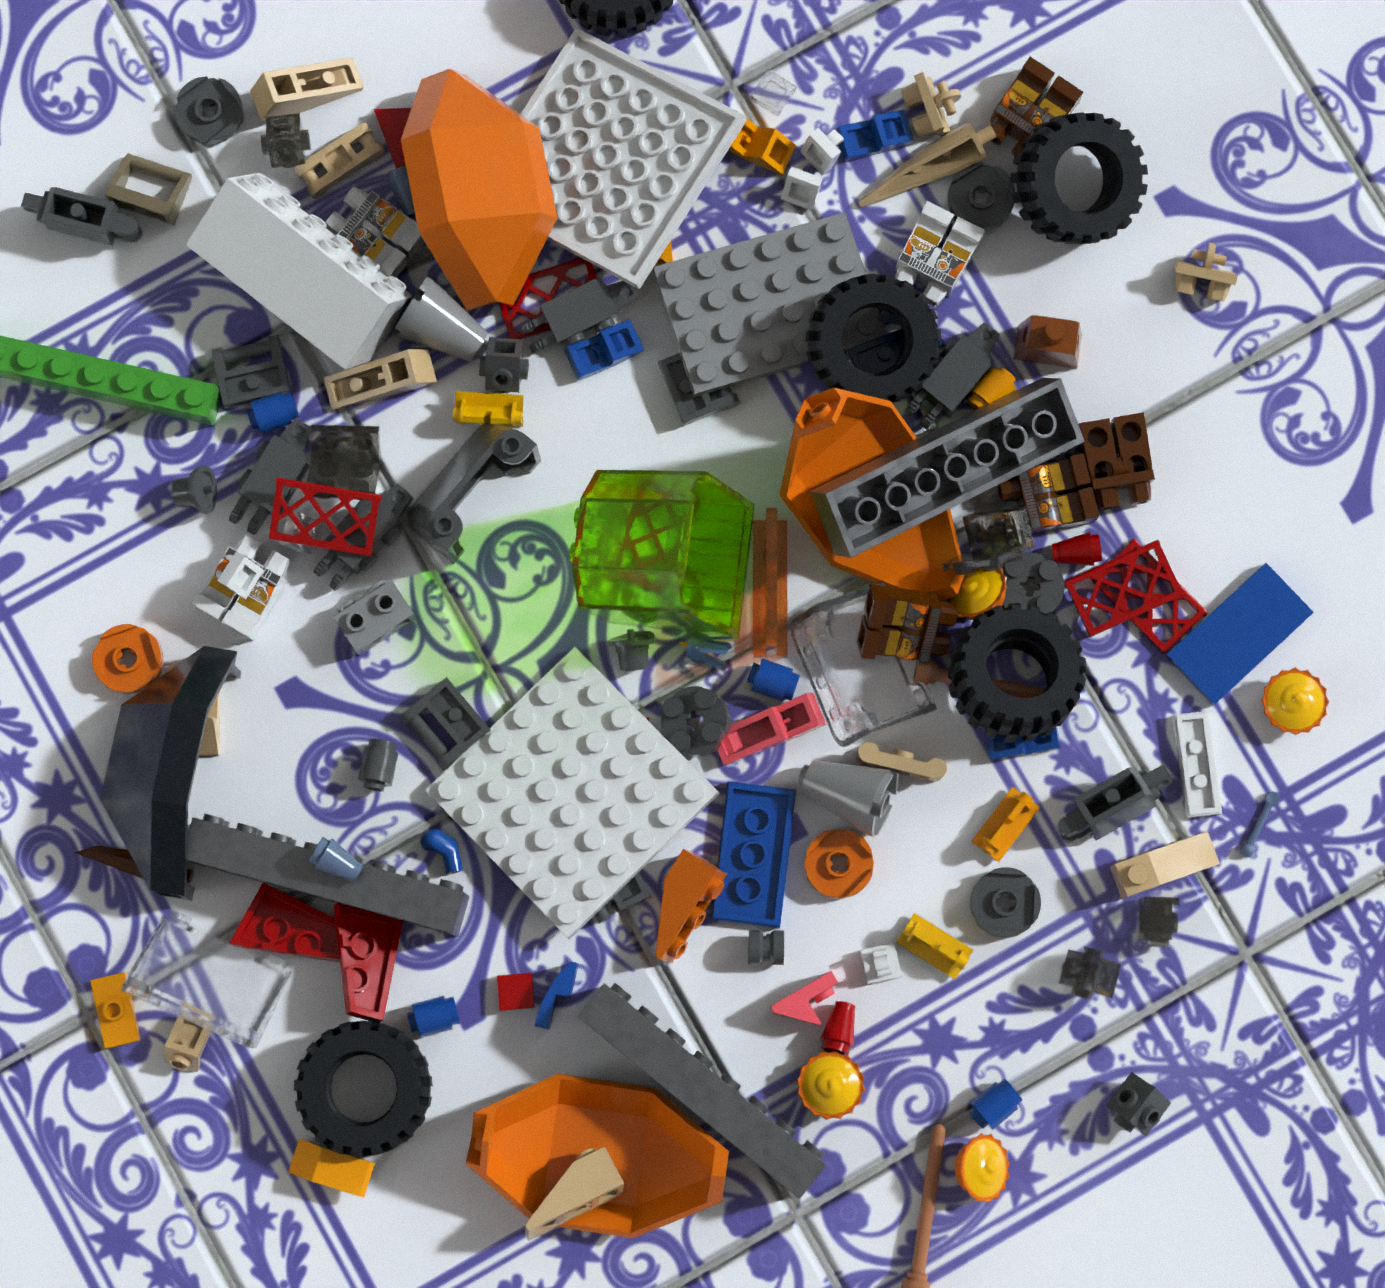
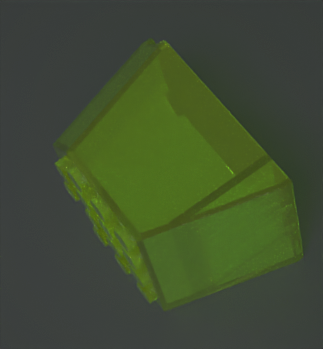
[569,470,755,639]

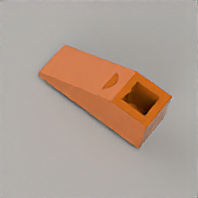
[655,849,727,963]

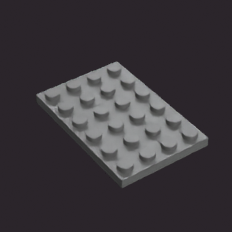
[652,212,887,397]

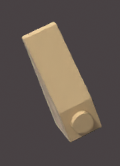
[250,57,364,121]
[323,349,437,410]
[1110,831,1220,899]
[525,1147,624,1241]

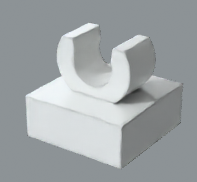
[800,128,844,175]
[781,165,823,210]
[277,511,320,555]
[215,552,264,600]
[860,943,902,984]

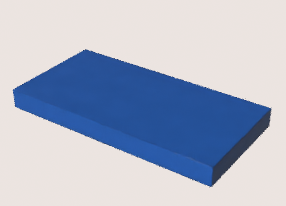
[1166,563,1314,706]
[711,781,796,928]

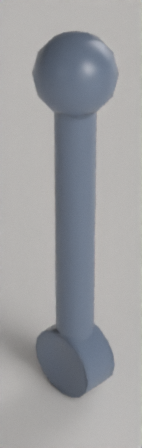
[1240,791,1280,858]

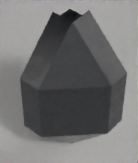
[100,646,241,901]

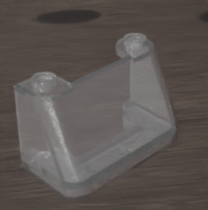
[790,582,937,747]
[121,910,292,1048]

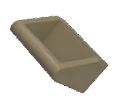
[105,153,192,226]

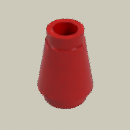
[1052,532,1103,566]
[820,1001,856,1055]

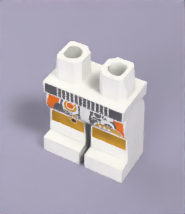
[325,187,425,278]
[895,201,985,308]
[191,534,290,640]

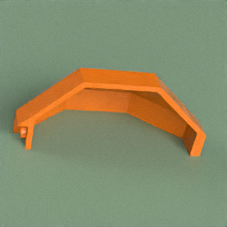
[401,69,557,311]
[779,387,966,601]
[465,1073,729,1238]

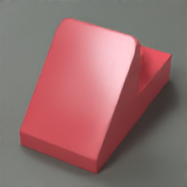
[770,971,838,1026]

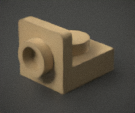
[164,1010,213,1072]

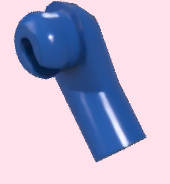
[420,829,463,874]

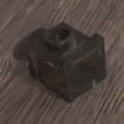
[1139,896,1179,948]

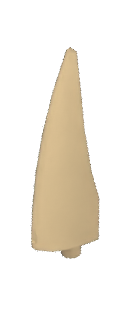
[858,121,997,207]

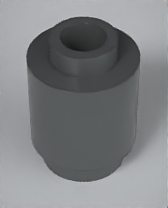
[358,738,398,792]

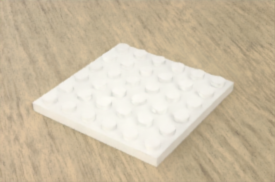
[521,28,747,289]
[425,647,719,939]

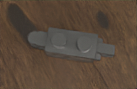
[21,187,143,246]
[519,279,639,353]
[904,322,1000,430]
[229,419,314,535]
[313,484,413,591]
[1058,765,1173,844]

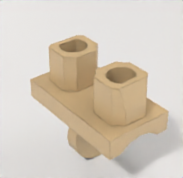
[901,72,961,138]
[1173,242,1238,302]

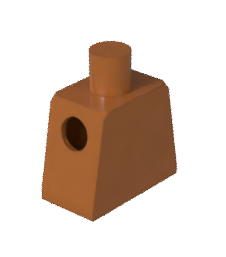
[1013,315,1082,369]

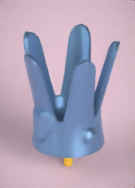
[679,632,732,671]

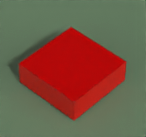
[497,973,535,1011]

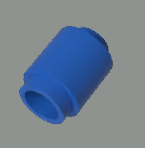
[246,391,300,434]
[747,658,800,701]
[407,995,460,1038]
[969,1079,1023,1130]

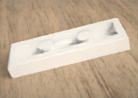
[1172,711,1222,818]

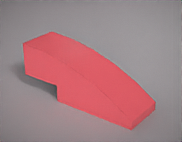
[717,693,827,766]

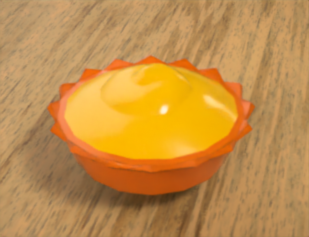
[947,563,1007,620]
[1261,667,1330,735]
[796,1050,865,1120]
[955,1133,1010,1203]

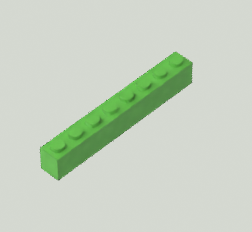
[0,335,221,426]

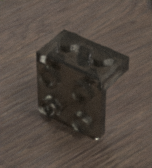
[307,425,381,500]
[942,507,1035,575]

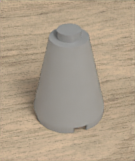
[392,275,488,362]
[798,760,899,837]

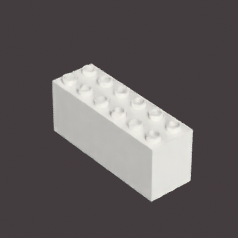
[186,173,414,370]

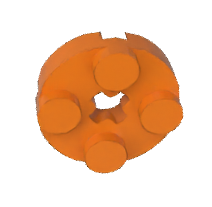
[92,624,163,694]
[804,829,874,899]

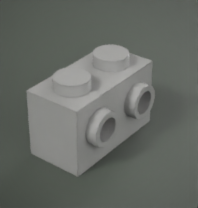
[333,579,417,656]

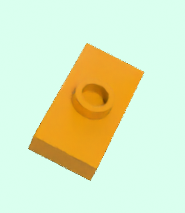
[90,972,141,1049]

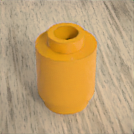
[967,367,1017,411]

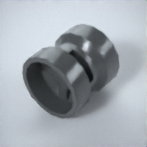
[748,930,784,965]

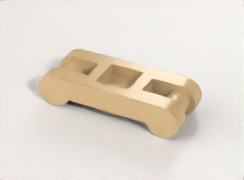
[294,123,385,199]
[856,742,947,782]

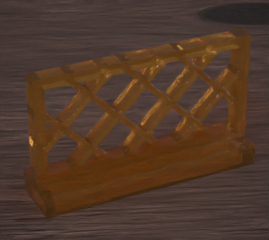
[753,508,788,658]

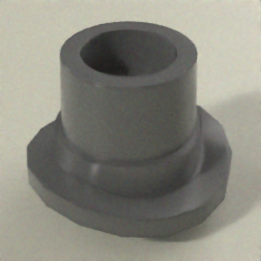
[172,466,217,514]
[608,629,656,671]

